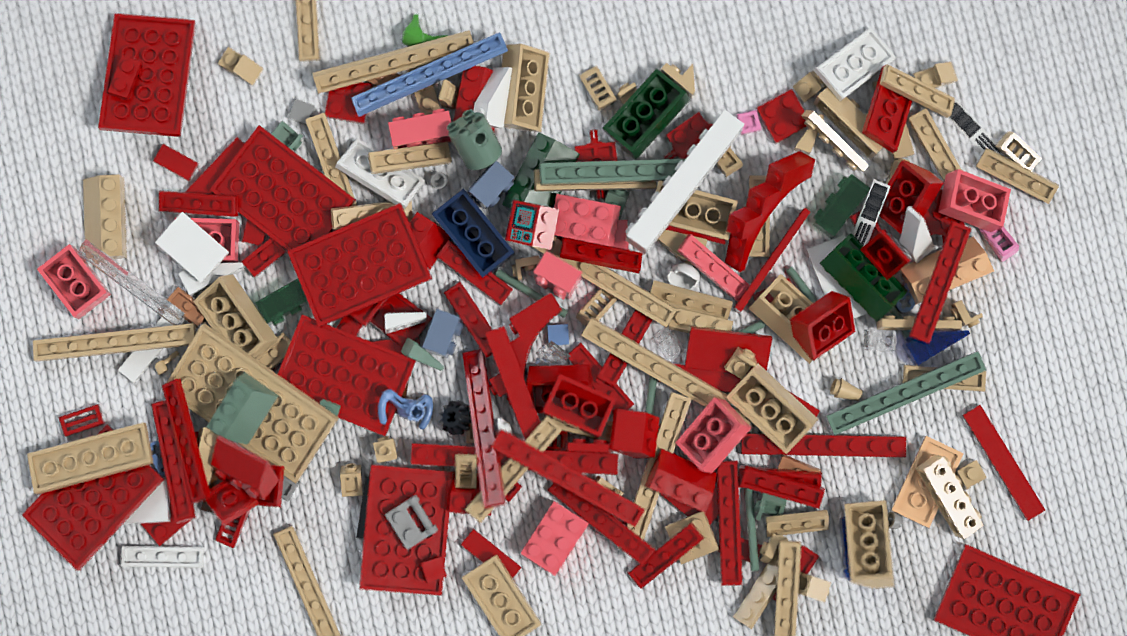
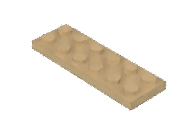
[27,422,154,494]

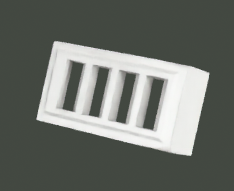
[385,312,426,334]

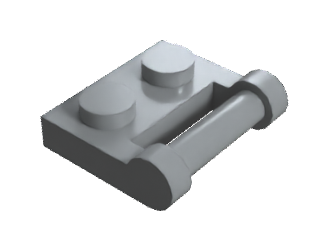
[384,495,438,550]

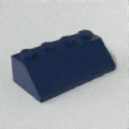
[431,188,515,278]

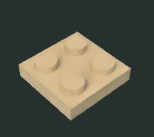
[665,511,720,565]

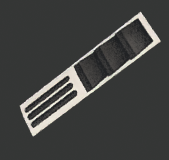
[948,99,1003,155]
[852,179,891,246]

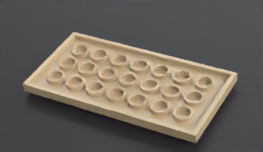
[162,323,339,483]

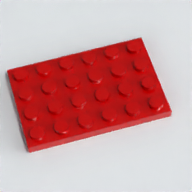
[98,13,196,137]
[210,125,356,251]
[287,203,433,327]
[277,314,416,437]
[22,424,165,571]
[359,465,453,596]
[933,544,1081,636]

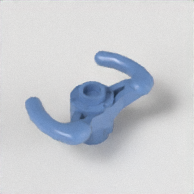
[378,389,433,430]

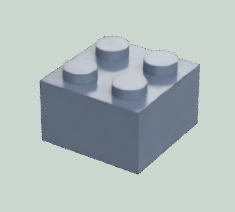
[466,160,514,208]
[422,309,464,359]

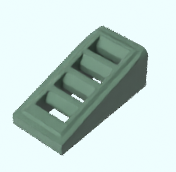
[401,338,444,371]

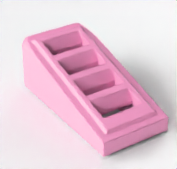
[978,226,1019,262]

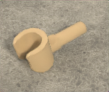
[155,350,179,375]

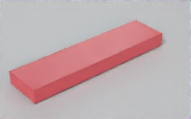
[677,234,749,301]

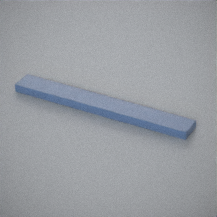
[351,32,508,117]

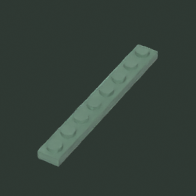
[539,159,686,185]
[826,351,986,435]

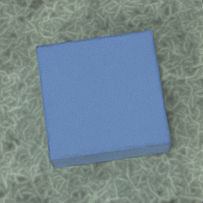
[547,324,569,346]

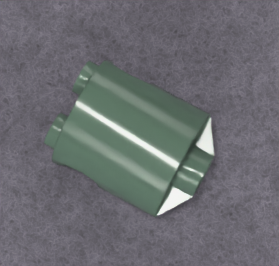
[447,109,502,170]

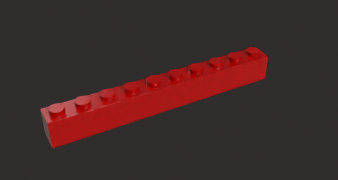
[411,443,618,475]

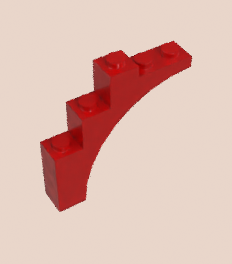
[724,151,816,272]
[489,293,563,409]

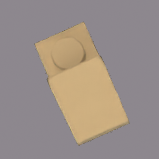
[218,47,263,86]
[913,62,958,88]
[661,63,695,98]

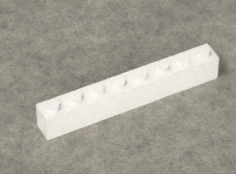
[625,110,745,255]

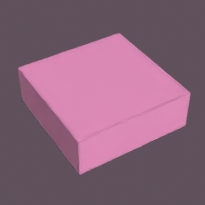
[737,110,761,135]

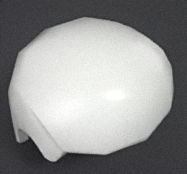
[667,263,700,290]

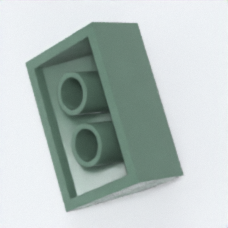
[207,372,279,445]

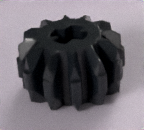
[439,400,472,435]

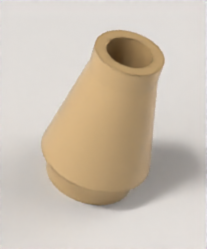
[830,378,862,401]

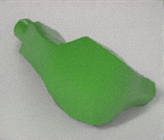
[402,14,448,47]

